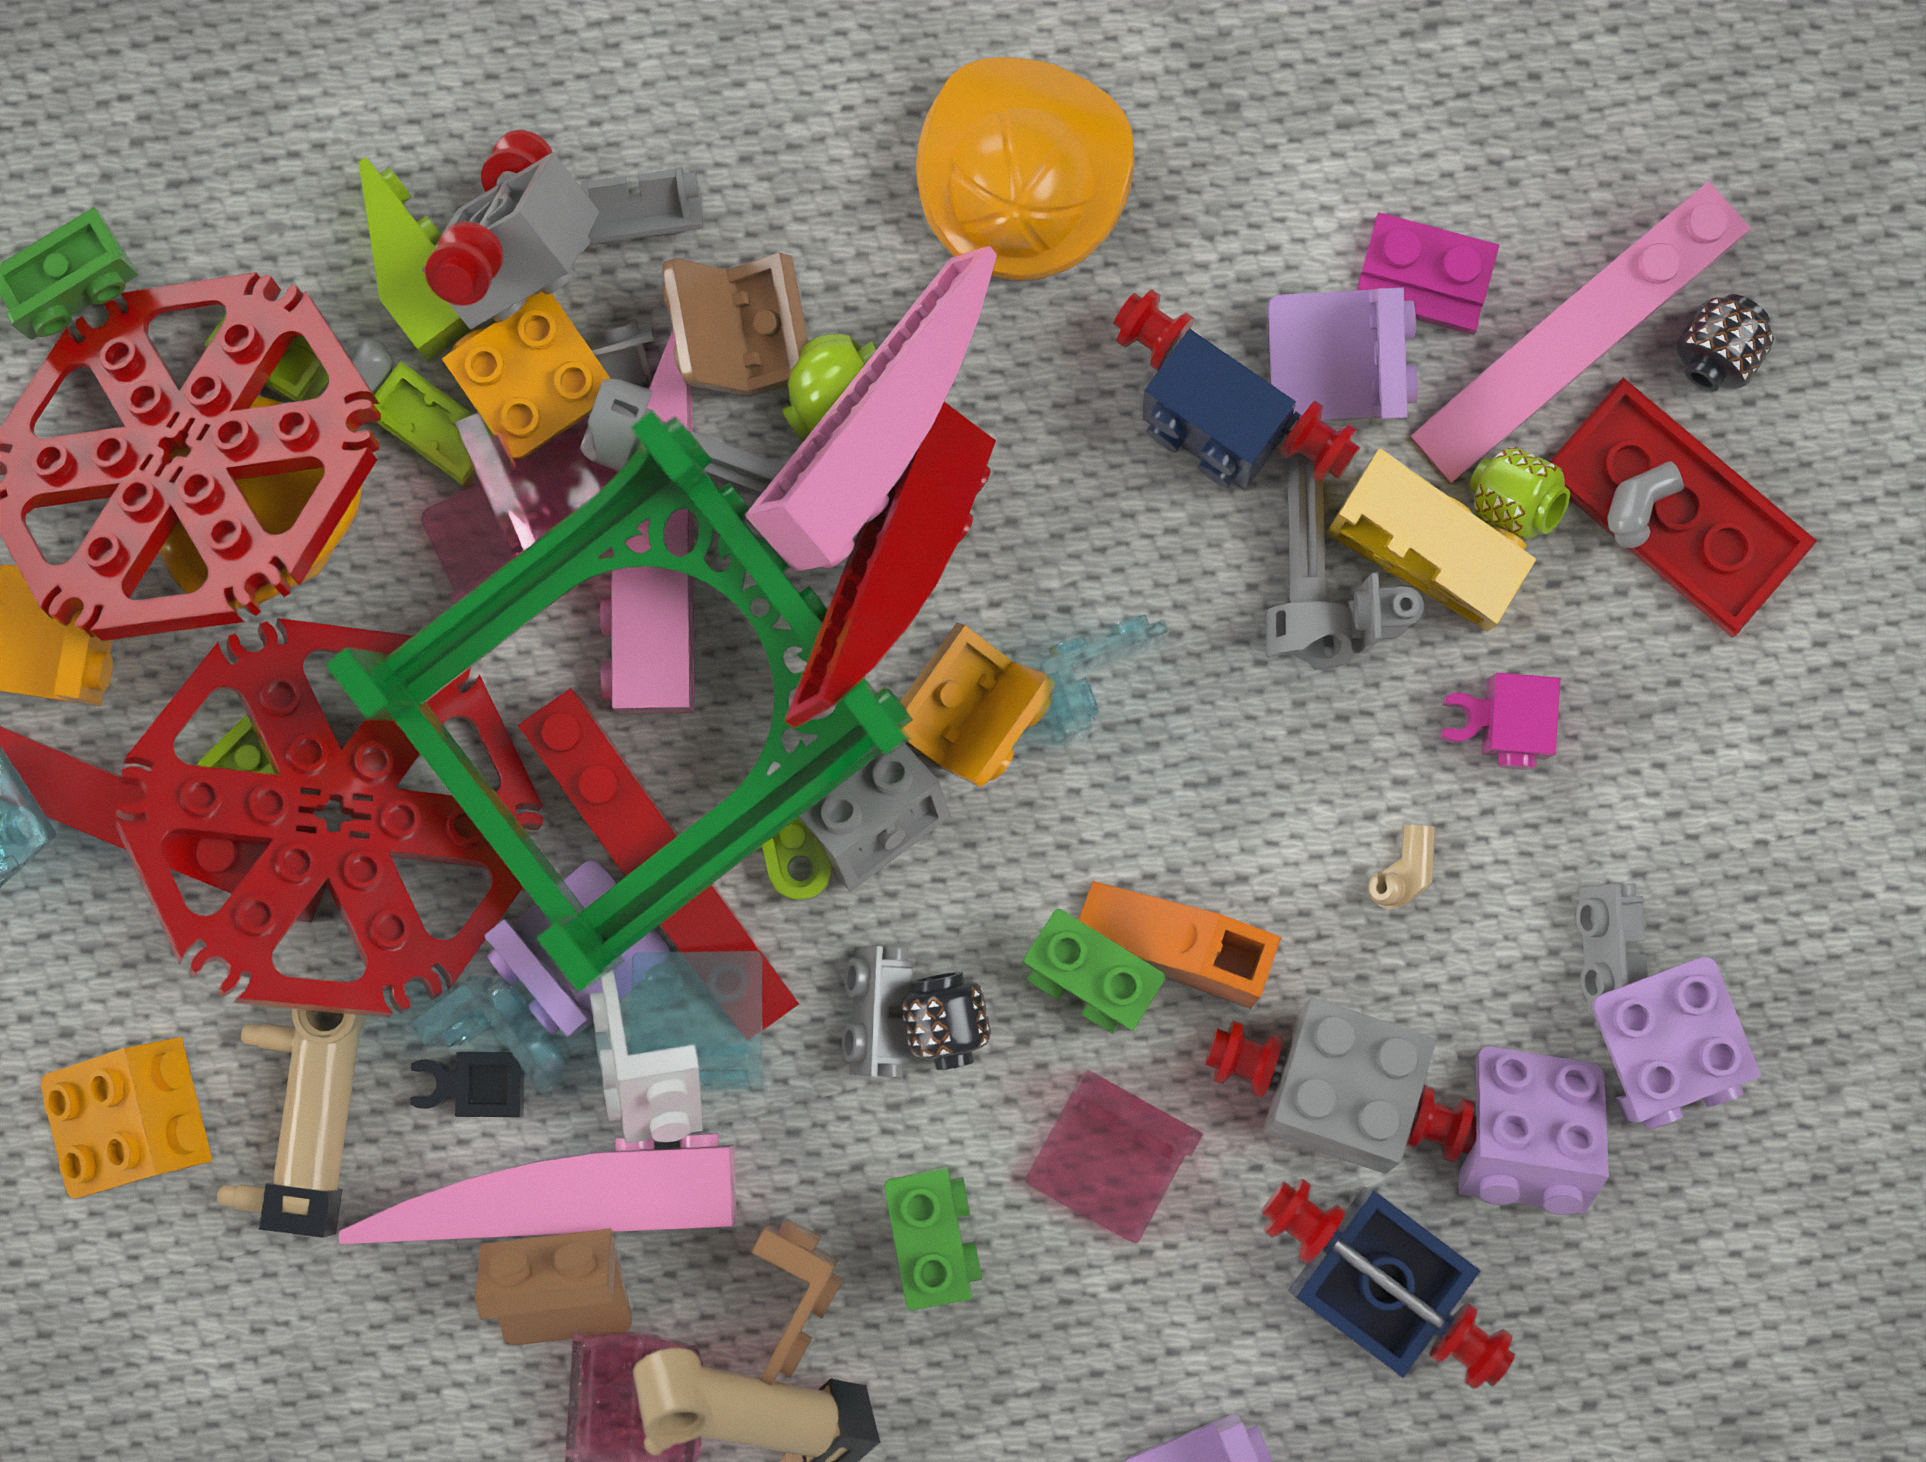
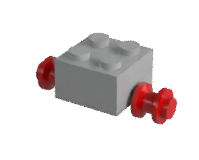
[422,130,600,329]
[1205,997,1476,1174]

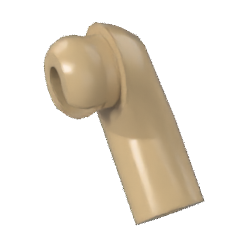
[1368,825,1435,910]

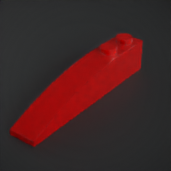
[785,401,996,728]
[517,688,799,1042]
[0,726,327,923]

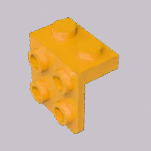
[441,291,611,460]
[0,564,113,707]
[900,622,1055,787]
[41,1037,213,1199]

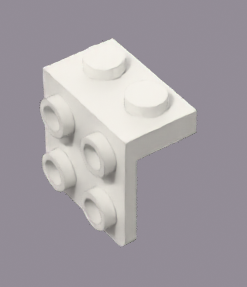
[590,970,703,1144]

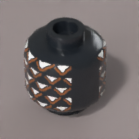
[1677,294,1774,392]
[901,972,991,1070]

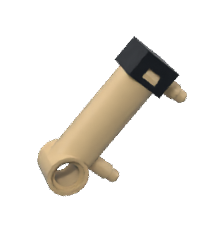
[217,980,368,1238]
[634,1348,880,1462]

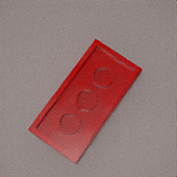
[1549,377,1817,638]

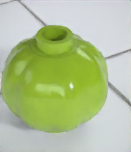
[782,334,879,441]

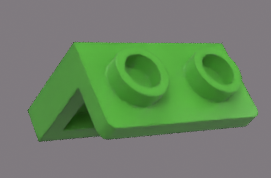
[0,207,139,341]
[1022,909,1165,1035]
[884,1165,982,1311]

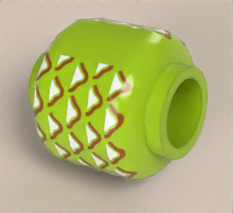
[1470,446,1570,540]

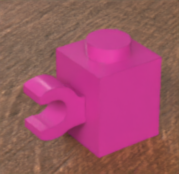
[1440,672,1561,770]

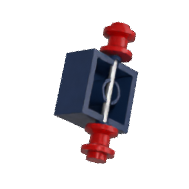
[1113,289,1361,491]
[1261,1179,1515,1389]

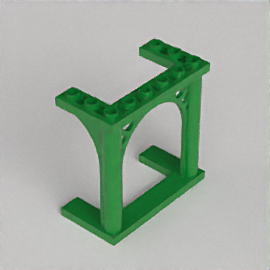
[325,410,913,993]

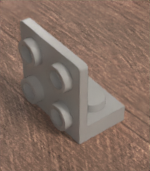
[767,734,951,892]

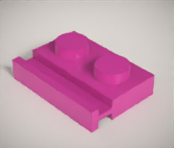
[1356,212,1500,335]

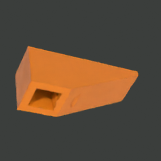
[1078,881,1282,1009]

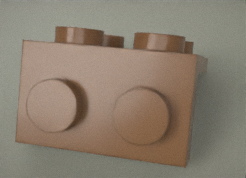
[662,252,808,396]
[752,1219,843,1386]
[474,1228,632,1345]

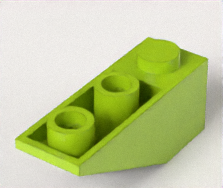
[358,156,473,362]

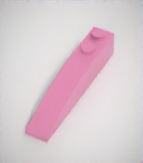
[1410,181,1751,484]
[745,246,997,572]
[600,330,695,714]
[339,1133,737,1244]

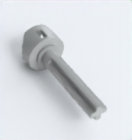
[580,379,784,497]
[1265,435,1353,670]

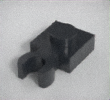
[410,1052,525,1117]

